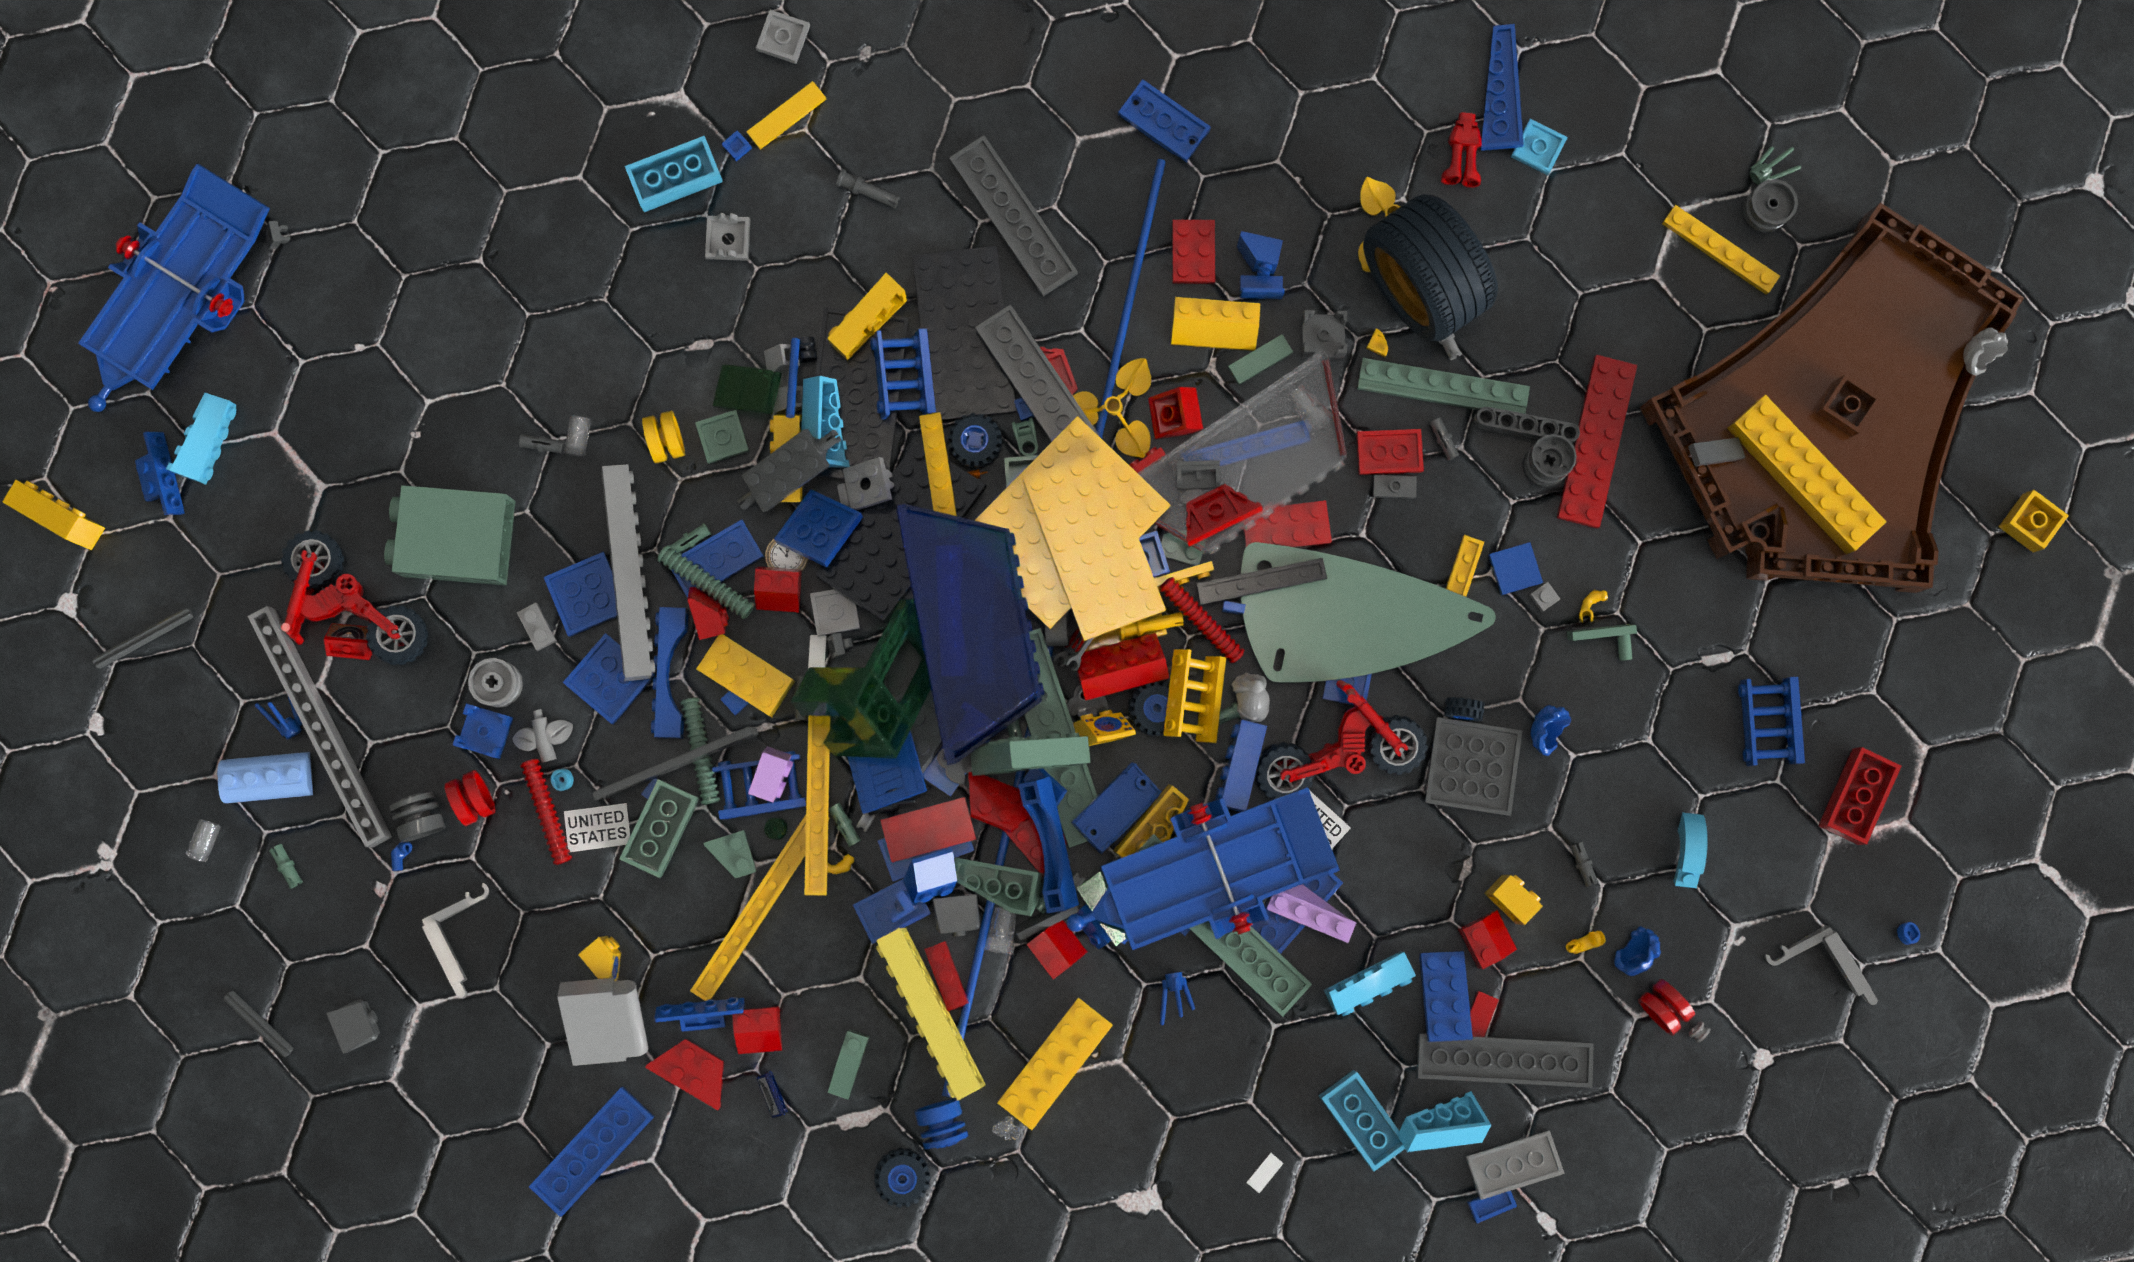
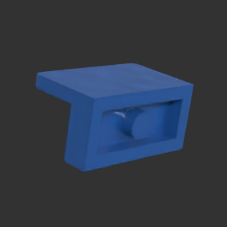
[1240,275,1284,299]
[890,890,917,924]

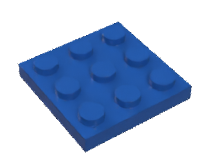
[774,489,863,567]
[544,552,617,637]
[563,633,656,725]

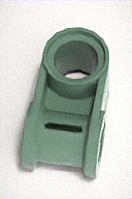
[1011,418,1038,456]

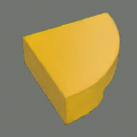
[1366,328,1388,357]

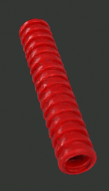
[1159,577,1245,663]
[520,759,572,865]

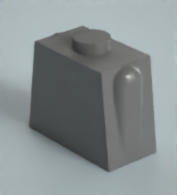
[933,894,980,937]
[326,999,380,1054]

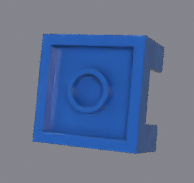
[453,704,513,759]

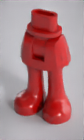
[1441,112,1481,188]

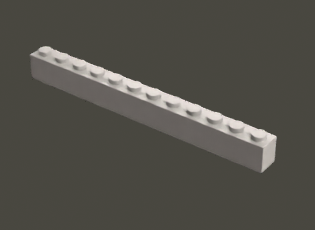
[248,606,392,848]

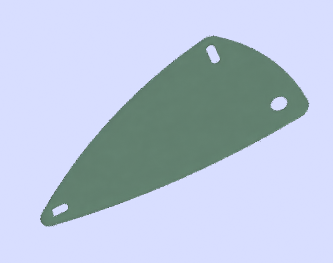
[1241,542,1496,682]

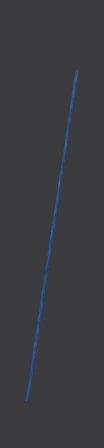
[942,159,1166,1097]

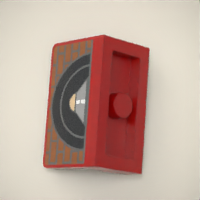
[324,623,372,660]

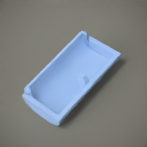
[217,752,313,803]

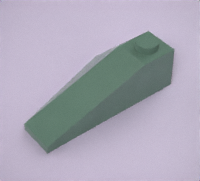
[954,858,1044,916]

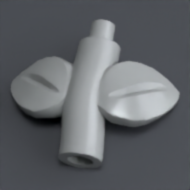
[512,709,573,763]

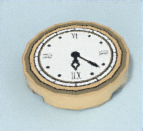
[765,539,809,571]

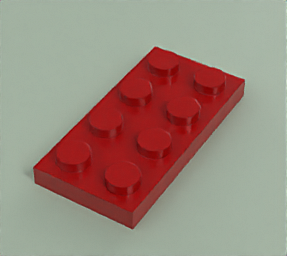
[1242,500,1332,548]
[880,797,976,862]

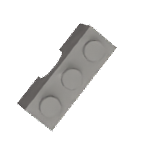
[764,344,803,414]

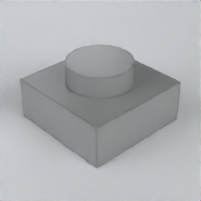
[1529,582,1560,612]

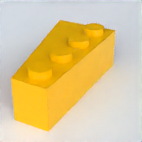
[770,414,803,502]
[2,480,105,550]

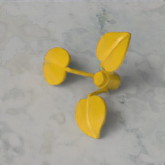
[1358,177,1400,272]
[1073,358,1151,458]

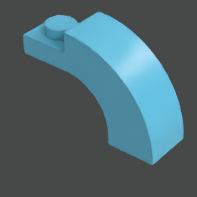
[1673,812,1707,888]

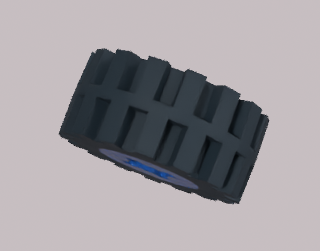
[1444,697,1485,721]

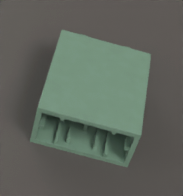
[384,485,516,586]

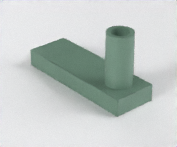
[1567,624,1637,660]

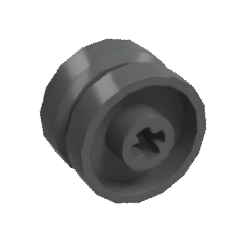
[1743,179,1798,233]

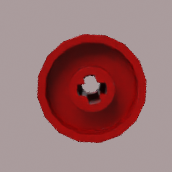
[444,770,495,826]
[1638,979,1695,1036]

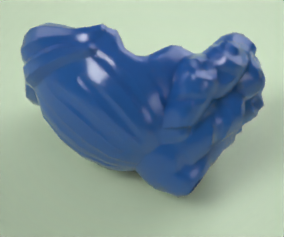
[1531,705,1571,756]
[1614,926,1661,976]

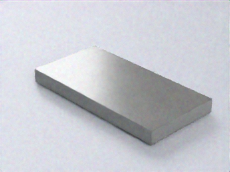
[1466,1130,1565,1200]

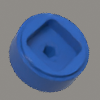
[1897,922,1920,945]

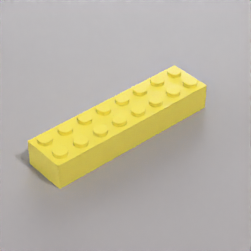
[876,928,986,1101]

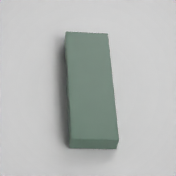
[1228,334,1293,385]

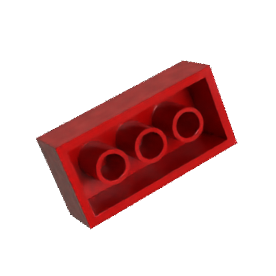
[1076,633,1169,701]
[1818,747,1902,845]

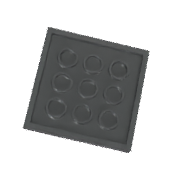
[1424,717,1522,816]

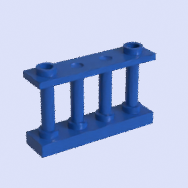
[870,329,936,420]
[1738,677,1805,766]
[712,751,807,820]

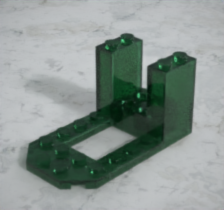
[791,597,941,758]

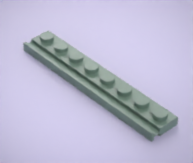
[1357,358,1530,414]

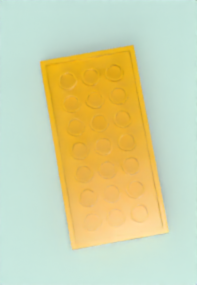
[1023,448,1166,641]

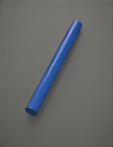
[786,338,800,418]

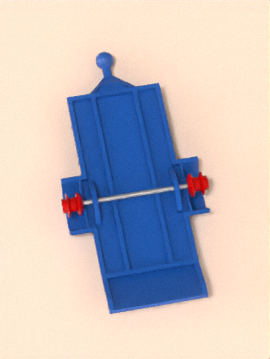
[78,164,270,412]
[1067,787,1340,950]

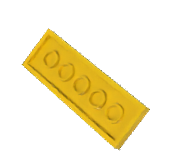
[997,997,1113,1130]

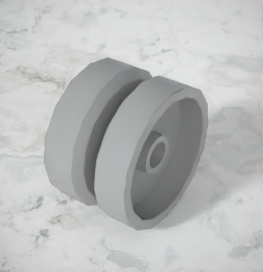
[468,658,523,708]

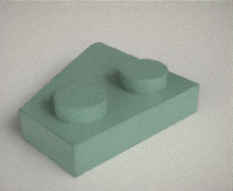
[1161,530,1207,566]
[704,830,757,878]

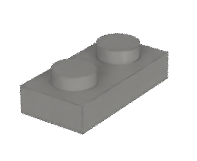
[517,603,557,651]

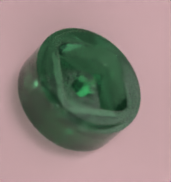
[764,817,787,840]

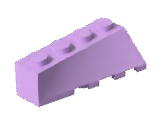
[1265,884,1356,943]

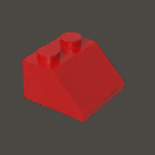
[1148,387,1203,439]
[754,566,802,613]
[687,587,729,640]
[1458,910,1517,969]
[1027,920,1087,980]
[732,1006,782,1054]

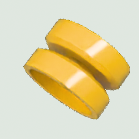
[642,410,685,464]

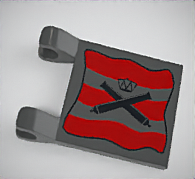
[1051,626,1093,671]

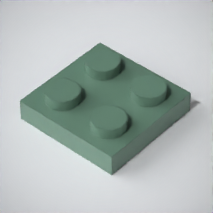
[695,410,749,464]

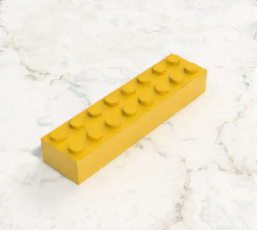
[1727,395,1887,554]

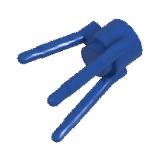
[255,697,303,740]
[1160,972,1195,1025]

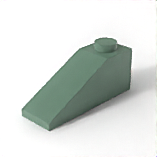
[828,1029,870,1100]

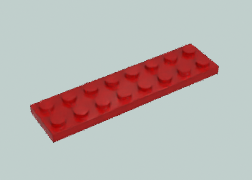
[1557,355,1637,528]

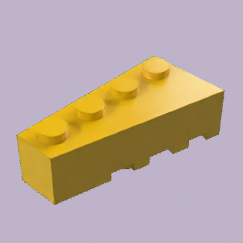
[827,273,907,361]
[1113,784,1189,857]

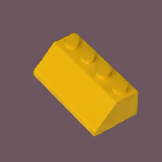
[1171,297,1260,351]

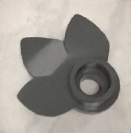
[1066,684,1109,720]
[937,740,972,784]

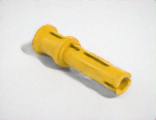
[1118,612,1184,640]

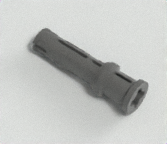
[836,169,900,209]

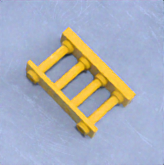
[1163,649,1226,743]

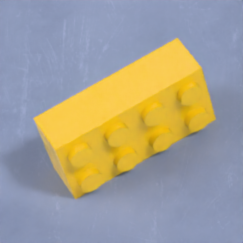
[696,634,796,717]

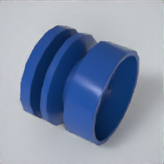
[914,1099,968,1149]

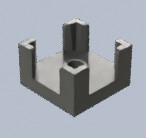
[1301,310,1347,358]

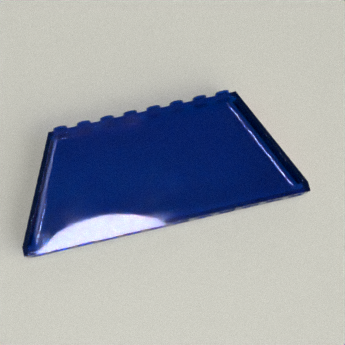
[896,504,1044,765]

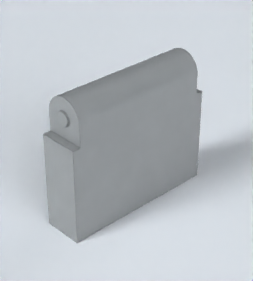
[557,978,649,1066]

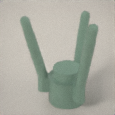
[1749,147,1801,185]

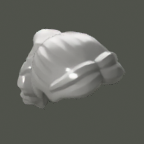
[1963,327,2008,376]
[1231,673,1270,723]

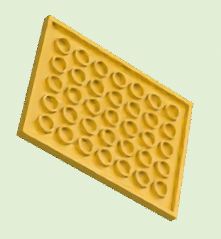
[957,416,1171,630]

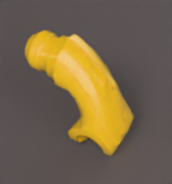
[1579,590,1608,623]
[827,854,854,874]
[1566,931,1606,954]

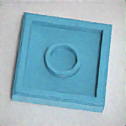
[1511,119,1567,175]

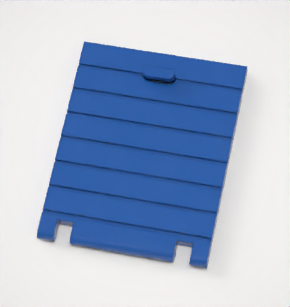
[841,710,927,814]

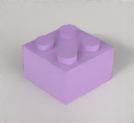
[748,746,794,802]

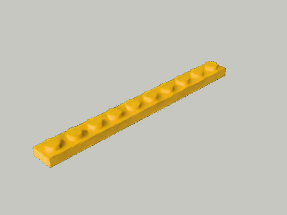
[804,678,831,896]
[690,815,830,1001]

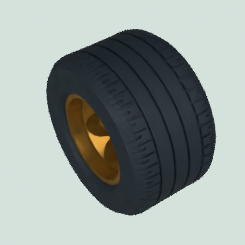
[1363,194,1498,341]

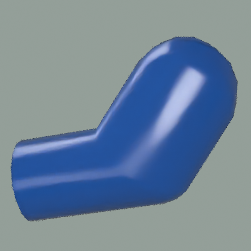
[391,842,412,871]

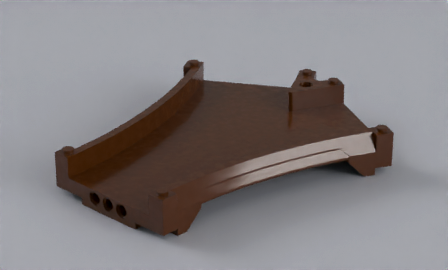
[1640,203,2024,593]

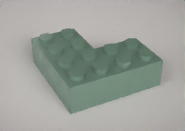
[970,733,1090,776]

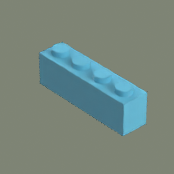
[801,376,850,468]
[166,393,236,485]
[1324,951,1416,1016]
[1398,1091,1491,1152]

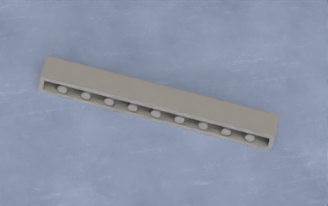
[601,464,655,681]

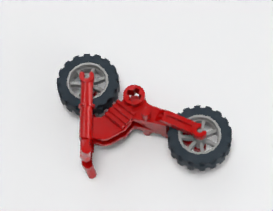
[281,530,428,665]
[1256,680,1428,800]

